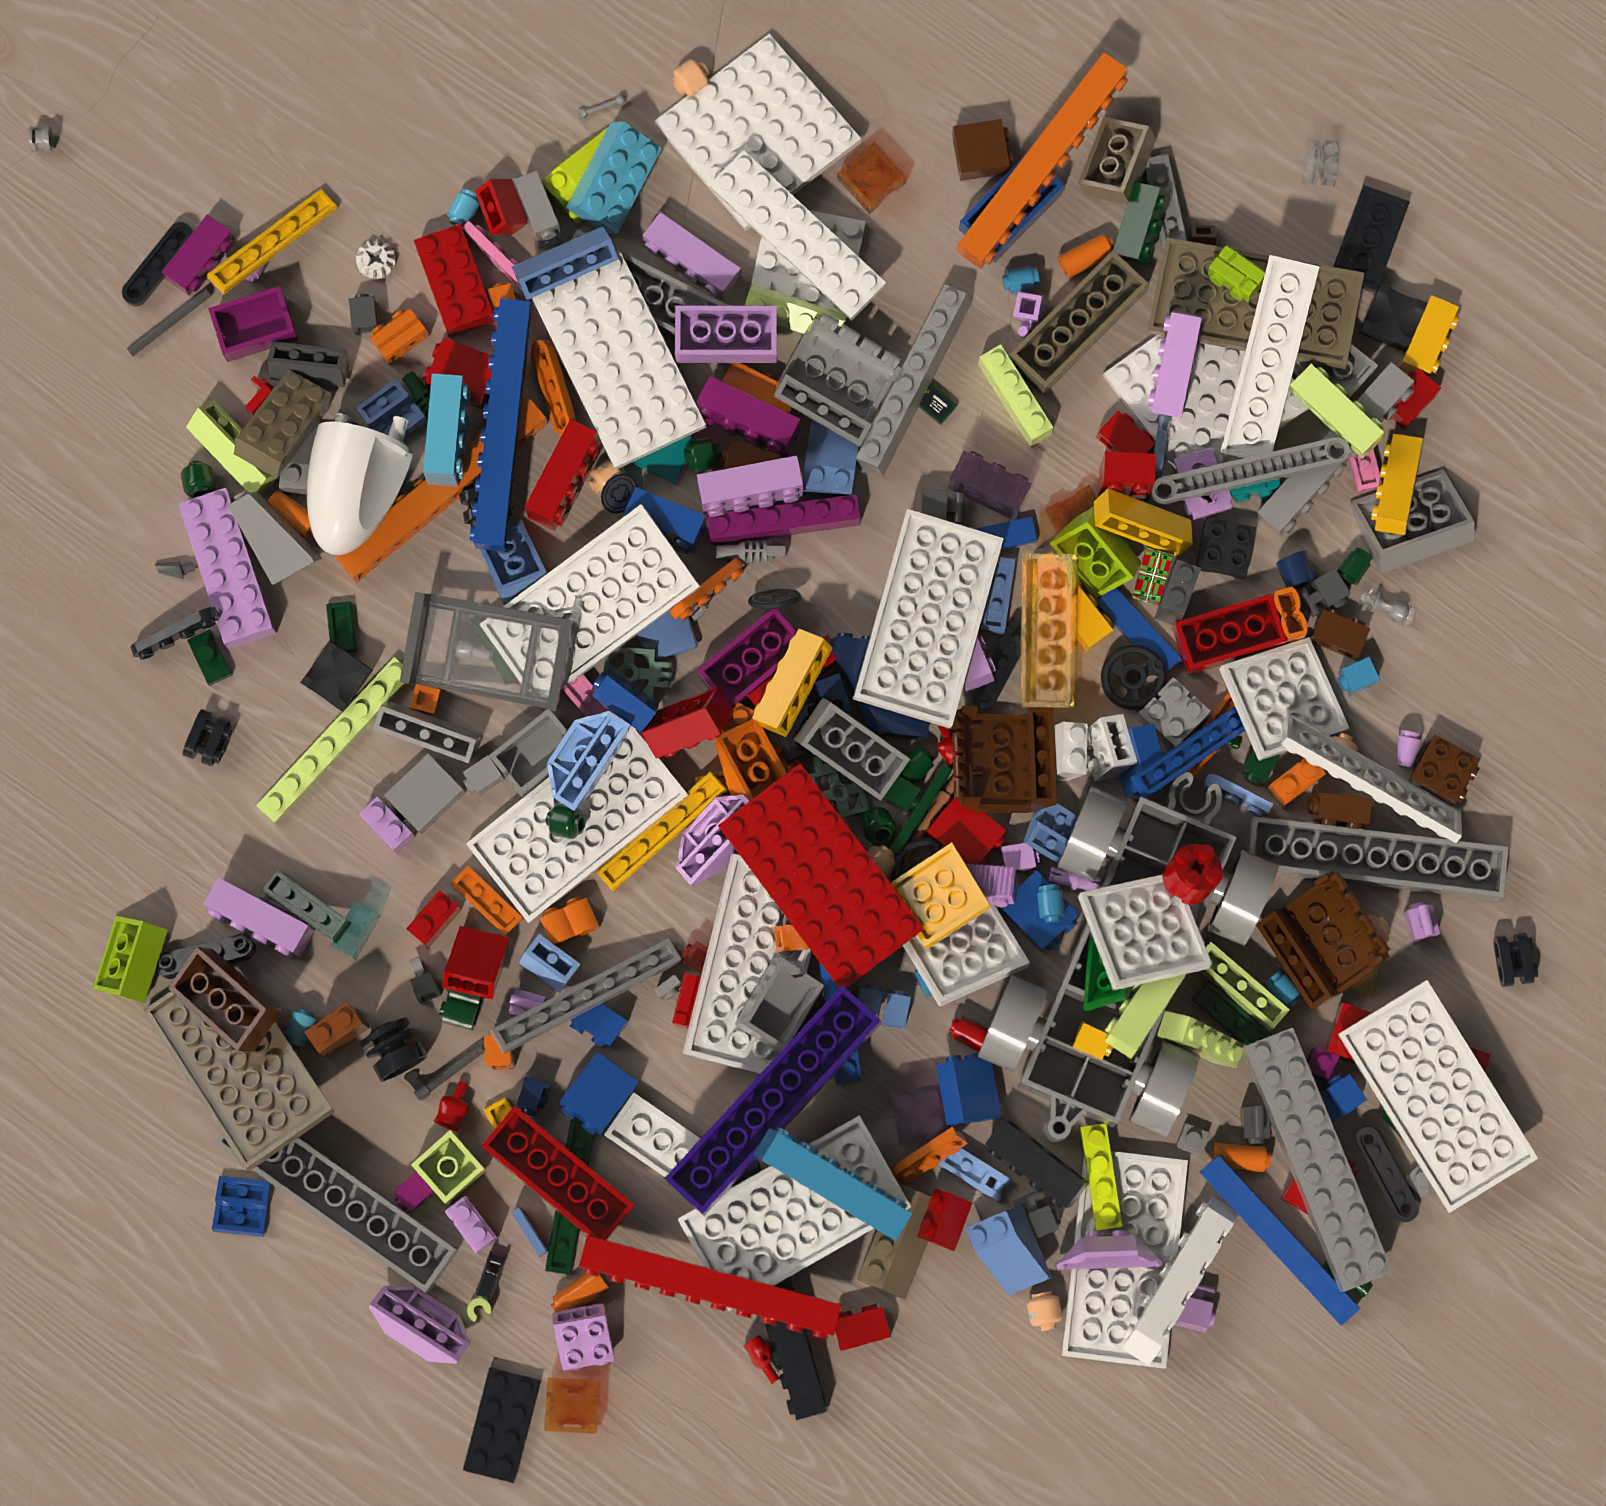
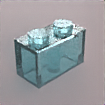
[330,900,381,960]

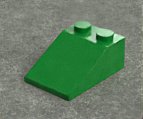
[1083,938,1134,1011]

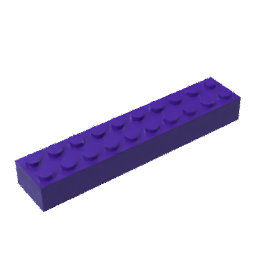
[664,985,881,1216]

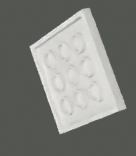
[750,210,866,314]
[1219,637,1349,761]
[1078,875,1212,990]
[903,903,1030,1007]

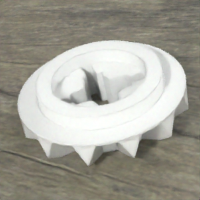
[356,239,396,279]

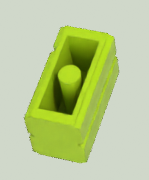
[1208,245,1265,303]

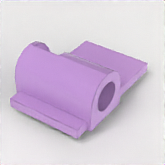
[1173,447,1232,520]

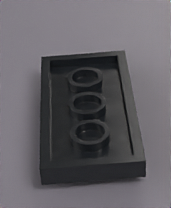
[1333,185,1410,294]
[462,1367,540,1483]

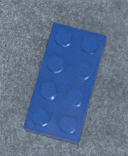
[959,157,1064,263]

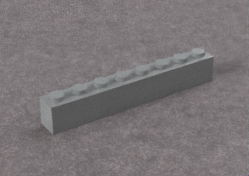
[856,284,971,477]
[1257,362,1414,536]

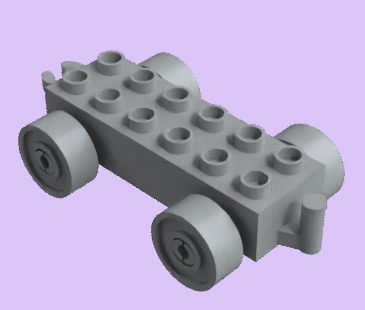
[977,772,1279,1144]

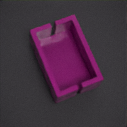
[208,286,298,362]

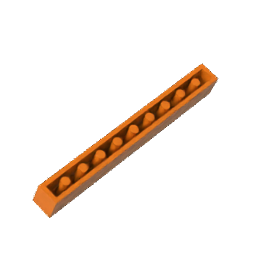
[957,52,1128,269]
[334,396,548,583]

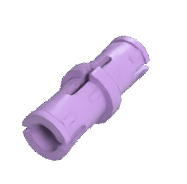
[1048,867,1101,891]

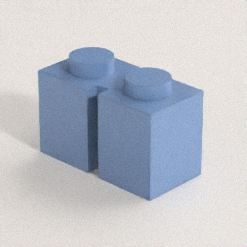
[858,984,911,1030]

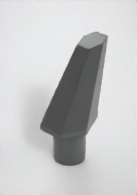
[155,561,195,579]

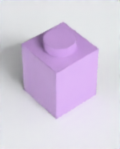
[1000,843,1040,873]

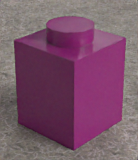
[1306,1046,1339,1082]
[394,1171,435,1212]

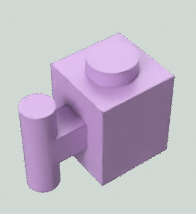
[1013,292,1047,338]
[1404,902,1440,942]
[508,988,547,1017]
[1175,1284,1216,1333]

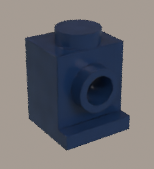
[516,1076,552,1118]

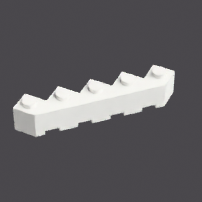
[1122,1196,1238,1365]

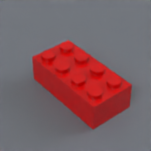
[413,224,495,339]
[524,419,602,531]
[1172,594,1287,675]

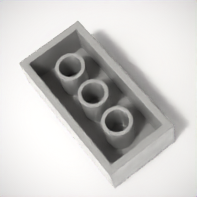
[794,698,910,801]

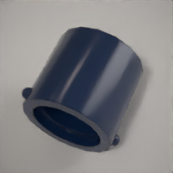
[1276,550,1318,590]

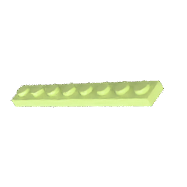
[256,657,406,824]

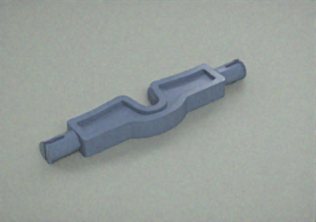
[1149,414,1169,507]

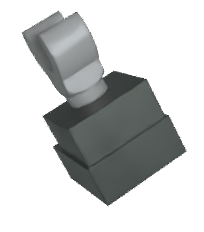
[409,957,442,1004]

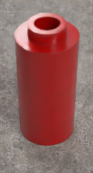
[949,1015,988,1052]

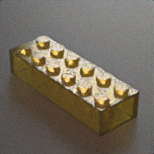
[1020,554,1079,708]

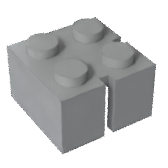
[1138,677,1211,750]

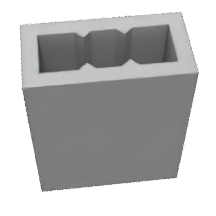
[514,171,562,248]
[384,754,465,835]

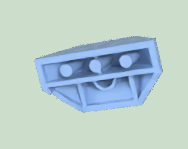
[547,711,631,811]

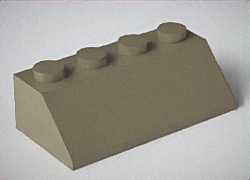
[857,1183,931,1300]

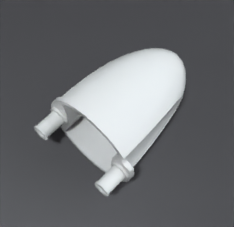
[307,413,413,556]

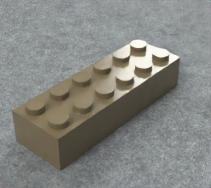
[1009,250,1149,395]

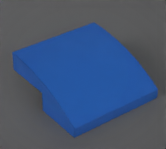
[212,1176,271,1237]

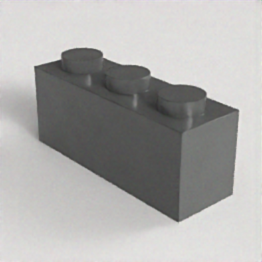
[267,341,349,387]

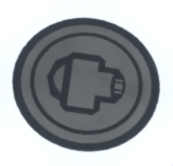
[601,473,639,514]

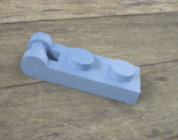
[1203,774,1273,817]
[938,1148,1012,1203]

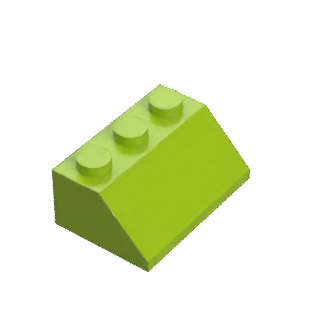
[1050,507,1141,599]
[92,916,168,1003]

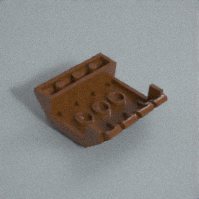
[952,706,1057,813]
[1256,871,1390,1010]

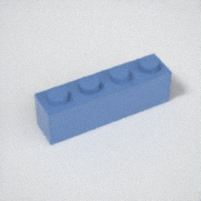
[512,226,618,300]

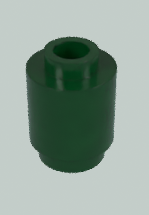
[1337,547,1372,586]
[899,748,934,783]

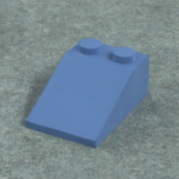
[802,421,859,498]
[480,519,547,606]
[966,1205,1052,1295]

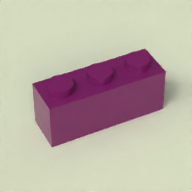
[162,214,235,296]

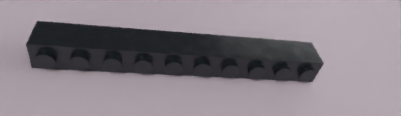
[732,1159,828,1420]

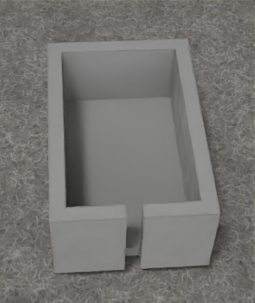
[489,710,567,798]
[734,958,824,1052]

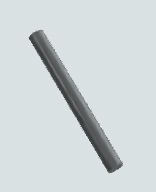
[127,288,211,357]

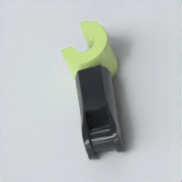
[467,1251,506,1322]

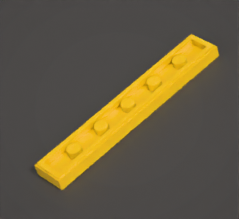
[207,189,338,295]
[596,771,728,892]

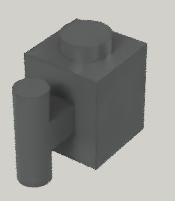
[921,489,965,524]
[1297,568,1351,617]
[1241,1106,1270,1144]
[1012,1191,1061,1239]

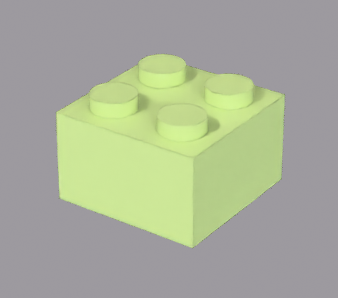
[411,1130,487,1205]

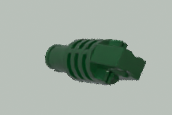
[402,371,431,421]

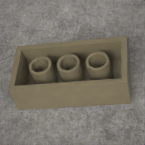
[234,369,332,479]

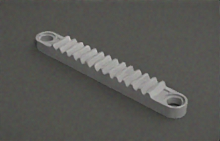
[1151,437,1350,504]

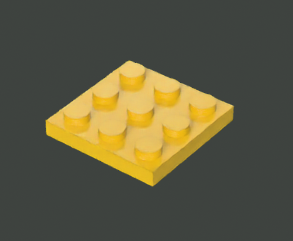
[890,843,992,949]

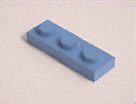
[979,557,1016,634]

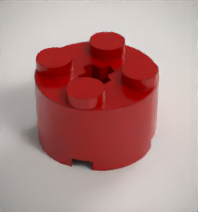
[1162,844,1223,905]

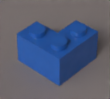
[1320,1073,1367,1123]

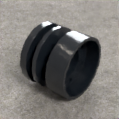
[360,1017,428,1082]

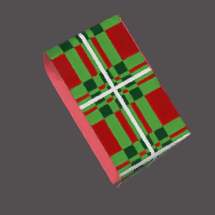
[1132,547,1173,606]

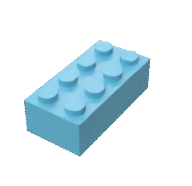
[566,121,662,234]
[423,374,471,486]

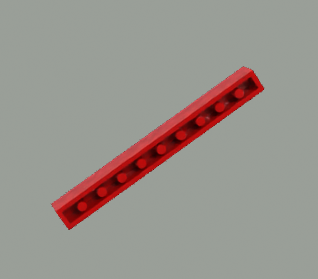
[579,1235,842,1339]

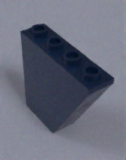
[828,633,929,740]

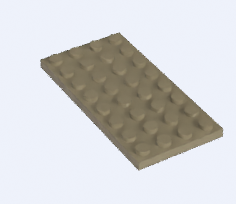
[1147,237,1364,369]
[143,963,335,1172]

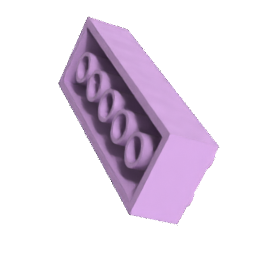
[178,488,277,650]

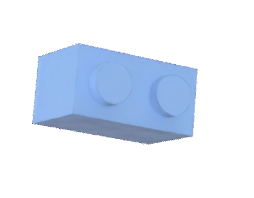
[519,934,580,993]

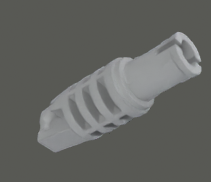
[716,541,786,563]

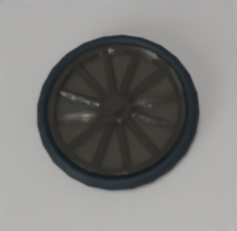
[748,589,801,609]

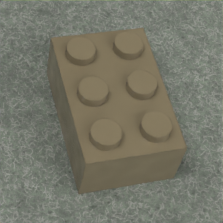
[1078,116,1156,205]

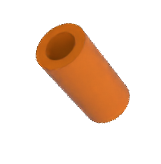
[1057,234,1114,278]
[267,490,314,539]
[1212,1142,1271,1172]
[550,1273,609,1312]

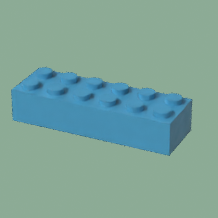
[754,1127,912,1241]

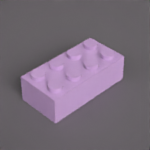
[675,306,777,363]
[1148,310,1203,418]
[697,456,803,517]
[203,877,315,959]

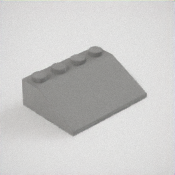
[1350,469,1475,573]

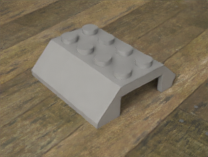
[773,313,902,447]

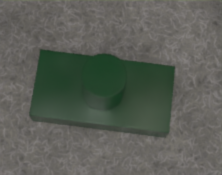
[187,629,232,686]

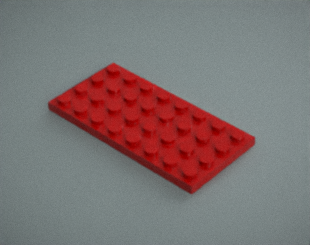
[718,764,924,988]

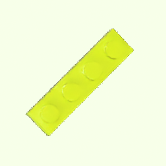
[1080,1124,1122,1231]

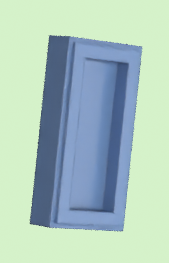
[511,1207,548,1257]

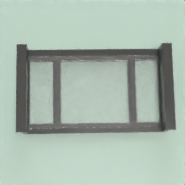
[400,592,574,711]

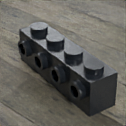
[985,1119,1090,1209]

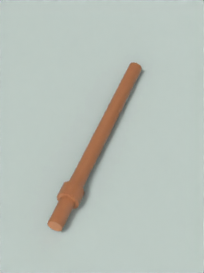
[887,775,959,883]

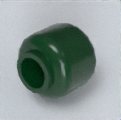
[683,437,722,473]
[181,461,215,499]
[546,804,586,839]
[860,807,896,845]

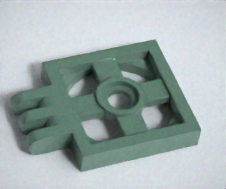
[603,646,672,699]
[809,755,869,819]

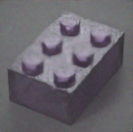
[948,451,1032,520]

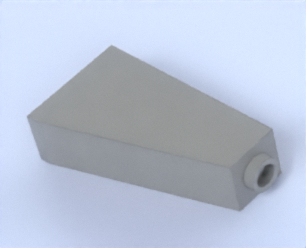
[228,490,322,585]

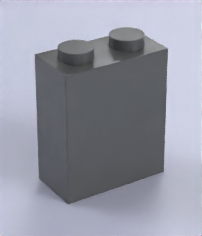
[1154,559,1201,625]

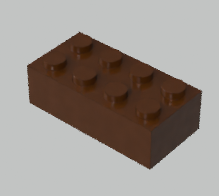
[168,947,282,1052]

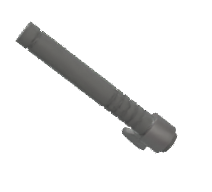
[404,1044,485,1101]

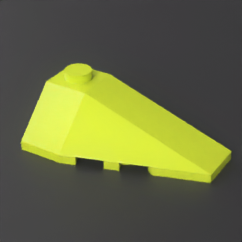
[542,128,608,225]

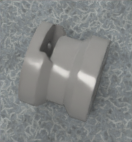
[29,126,53,152]

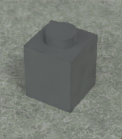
[349,294,379,334]

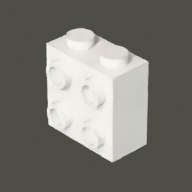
[1087,714,1137,781]
[1054,722,1090,781]

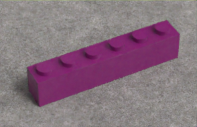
[707,494,860,546]

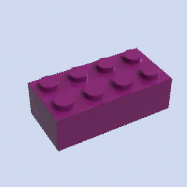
[696,376,800,457]
[697,608,797,708]

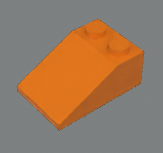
[714,719,787,801]

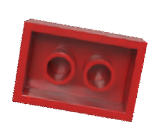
[1097,451,1156,501]
[641,686,734,759]

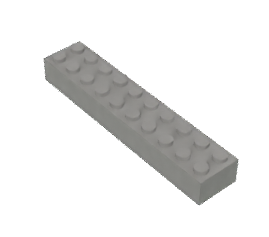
[1246,816,1508,901]
[1241,1028,1393,1292]
[215,1133,459,1293]

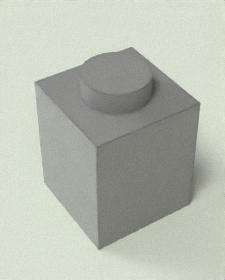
[463,755,504,796]

